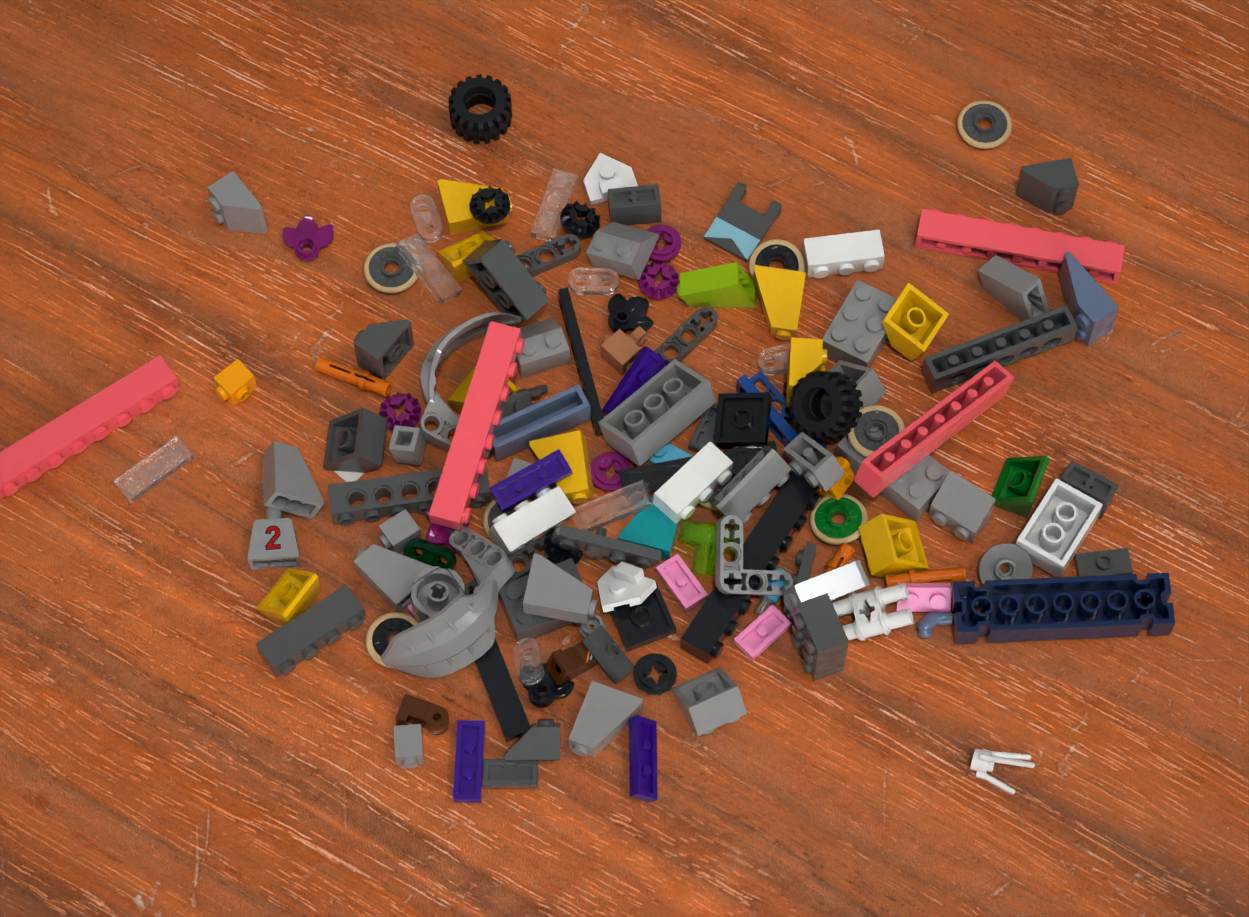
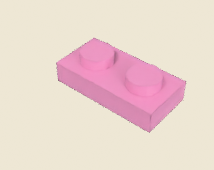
[656,553,708,612]
[896,583,952,612]
[733,604,791,661]

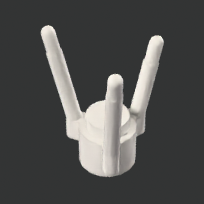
[970,748,1035,794]

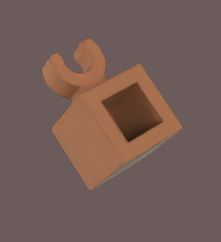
[601,326,647,376]

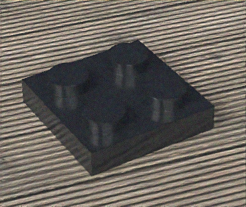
[714,392,772,447]
[609,583,677,652]

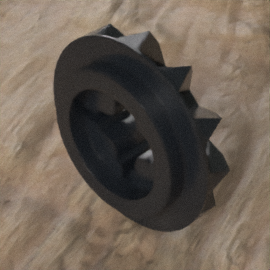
[469,185,511,224]
[560,200,600,237]
[544,527,584,565]
[633,653,677,696]

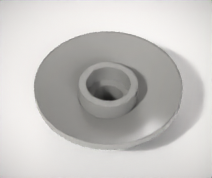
[979,543,1033,585]

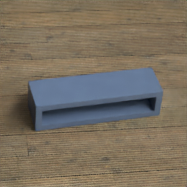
[491,384,591,462]

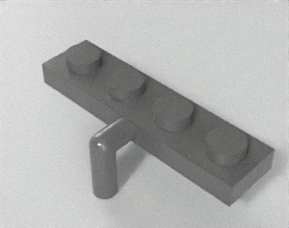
[551,525,662,569]

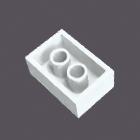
[1015,478,1103,577]

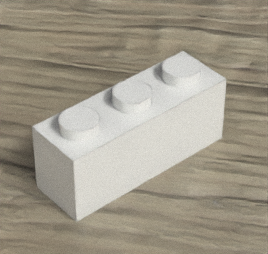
[802,229,885,278]
[653,442,733,524]
[488,486,576,557]

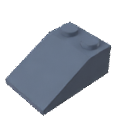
[1058,251,1119,347]

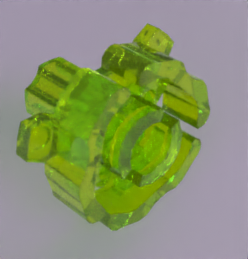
[677,520,735,575]

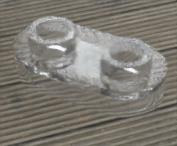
[410,194,443,243]
[568,268,619,296]
[757,343,790,376]
[513,638,545,685]

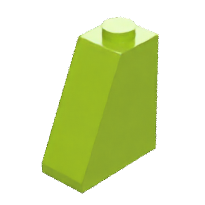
[677,262,757,308]

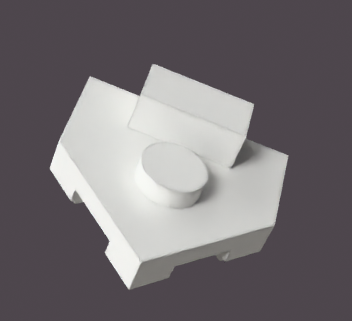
[583,153,638,205]
[597,561,657,613]

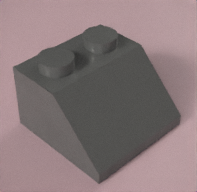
[1016,158,1079,213]
[354,319,414,380]
[323,408,387,473]

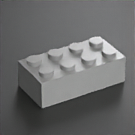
[598,359,716,466]
[835,427,950,522]

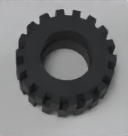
[448,74,512,144]
[790,371,863,438]

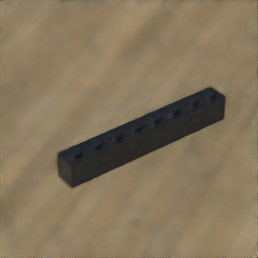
[680,471,821,664]

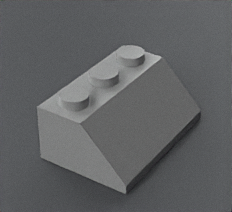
[710,445,791,524]

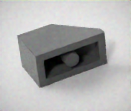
[505,718,561,761]

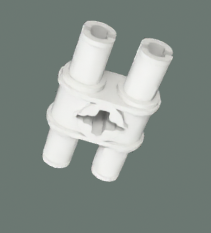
[832,583,914,641]

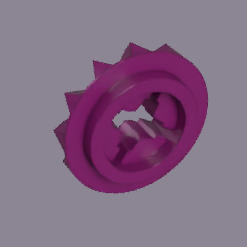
[646,225,682,263]
[638,261,679,299]
[379,392,421,431]
[590,452,631,492]

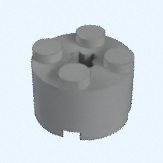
[411,566,465,622]

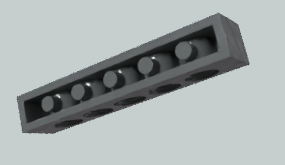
[922,305,1078,393]
[328,466,491,525]

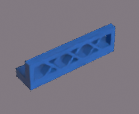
[736,371,826,449]

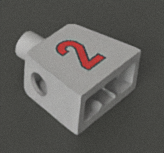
[248,507,301,570]

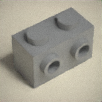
[783,432,845,492]

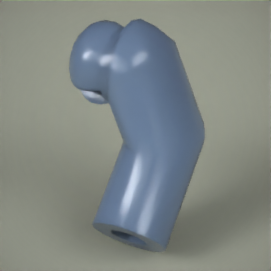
[916,612,953,638]

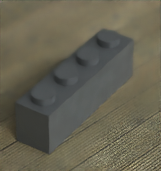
[256,585,366,678]

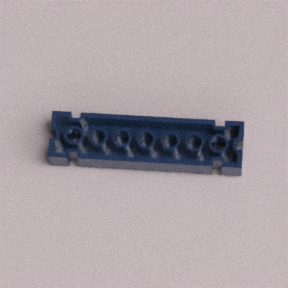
[951,573,1175,644]

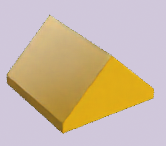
[437,230,495,284]
[256,567,322,627]

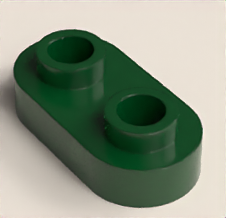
[403,538,457,570]

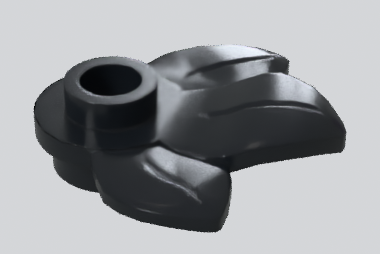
[608,294,654,333]
[521,662,574,708]

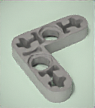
[715,515,793,596]

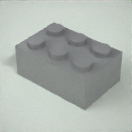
[822,279,897,368]

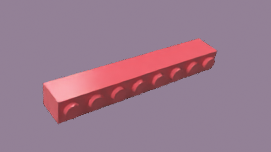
[915,209,1125,284]
[429,321,525,531]
[0,355,180,499]
[854,361,1014,497]

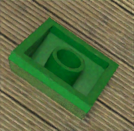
[992,456,1050,518]

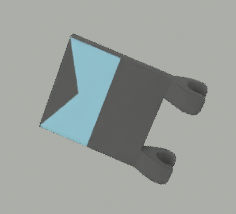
[704,182,781,262]

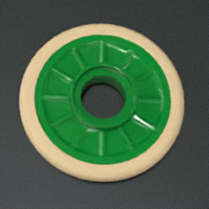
[809,494,868,545]

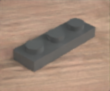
[783,542,817,625]

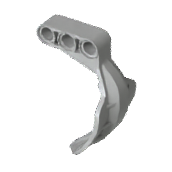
[418,312,522,459]
[380,527,515,678]

